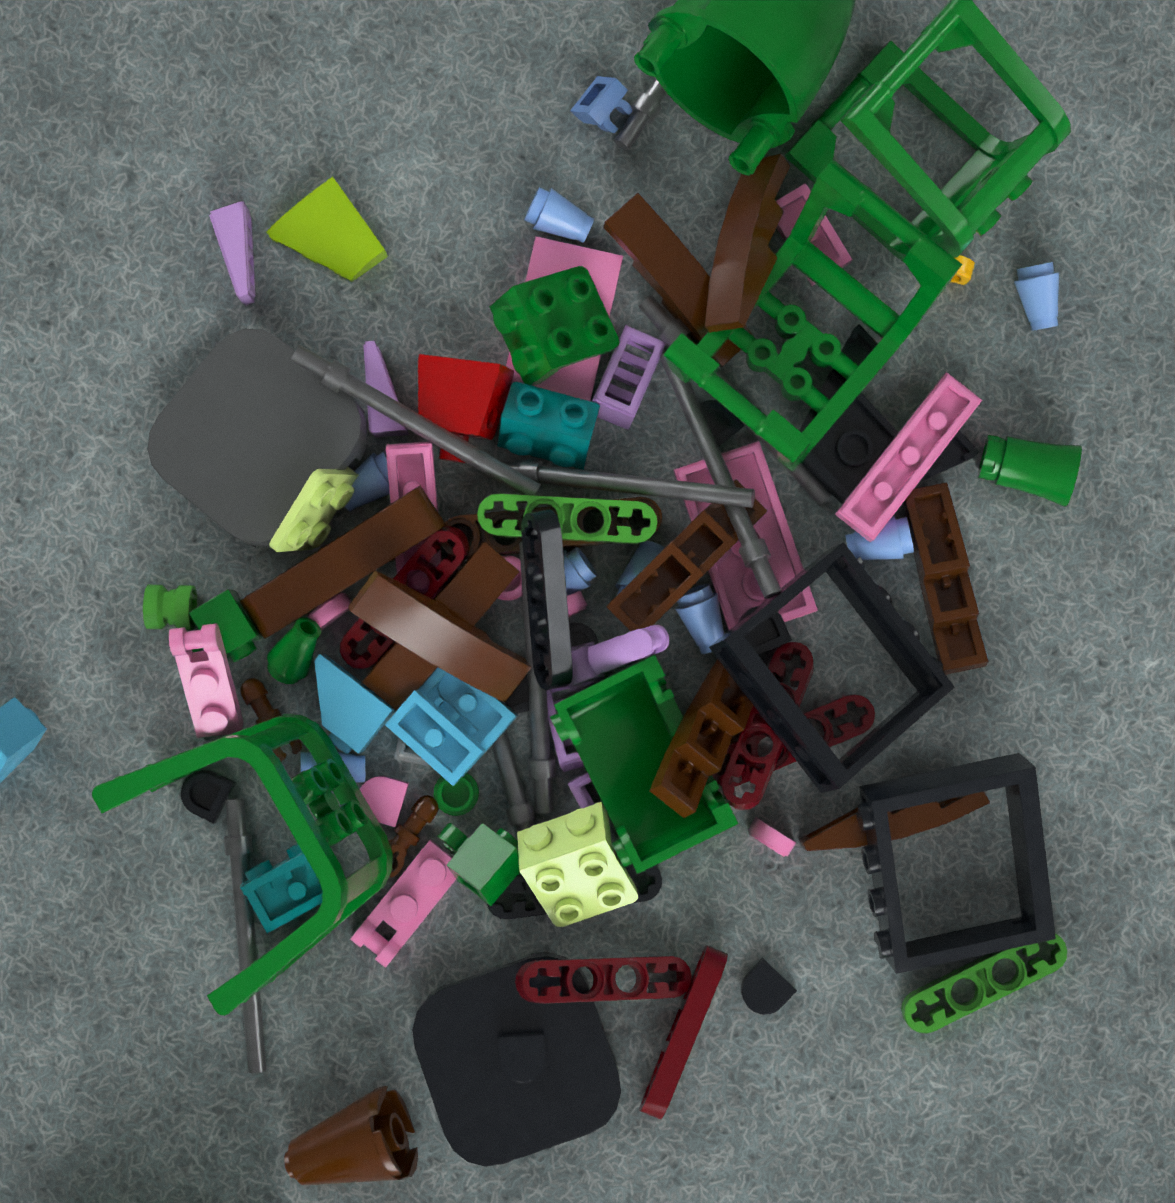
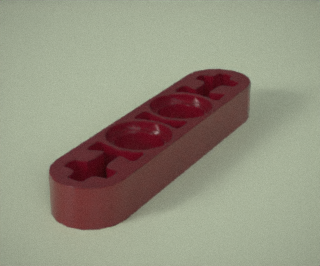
[340,526,469,669]
[721,642,814,810]
[712,694,875,787]
[639,945,728,1120]
[515,956,692,1004]

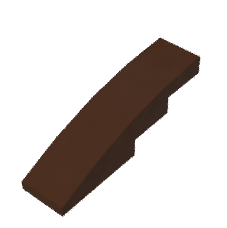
[705,153,790,333]
[603,193,755,368]
[606,479,767,631]
[903,482,989,675]
[362,542,520,711]
[348,570,532,703]
[649,659,767,818]
[798,792,990,851]

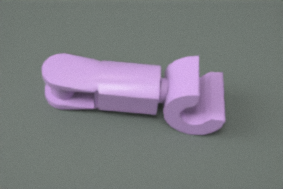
[569,625,669,692]

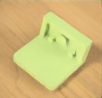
[269,467,358,552]
[517,802,638,927]

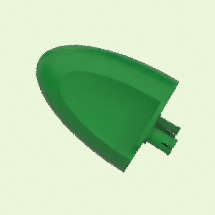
[634,0,855,176]

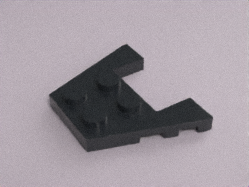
[798,324,979,504]

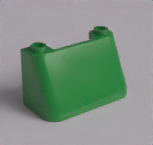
[550,655,739,874]

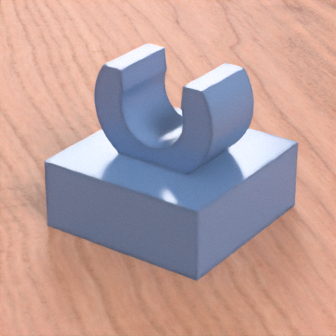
[570,76,632,133]

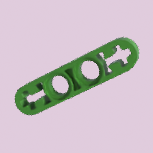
[477,494,658,544]
[901,934,1068,1034]

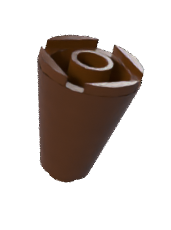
[284,1086,418,1185]

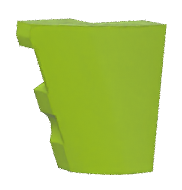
[266,176,388,282]

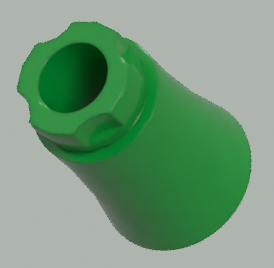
[978,435,1082,507]

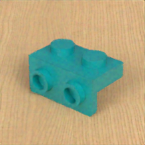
[497,381,600,470]
[240,843,323,933]

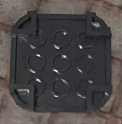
[412,951,621,1167]

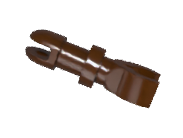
[240,678,302,762]
[389,795,439,878]

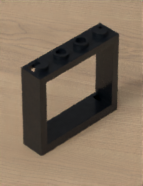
[709,542,955,793]
[856,753,1056,974]

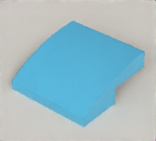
[385,667,518,786]

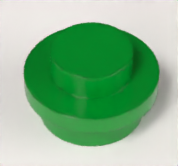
[434,773,479,816]

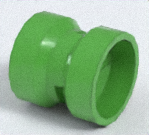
[143,584,198,630]

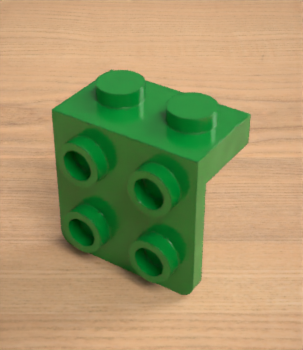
[489,266,619,386]

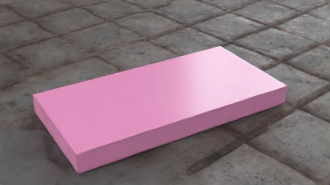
[502,236,623,413]
[674,441,818,631]

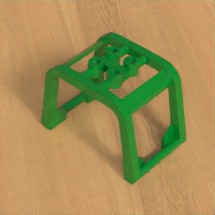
[785,0,1071,262]
[663,159,962,472]
[92,714,393,1016]

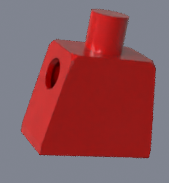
[418,354,514,463]

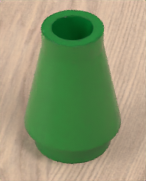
[267,618,321,684]

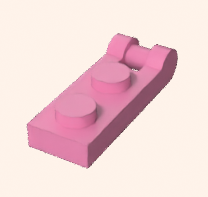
[169,623,243,738]
[350,839,456,968]

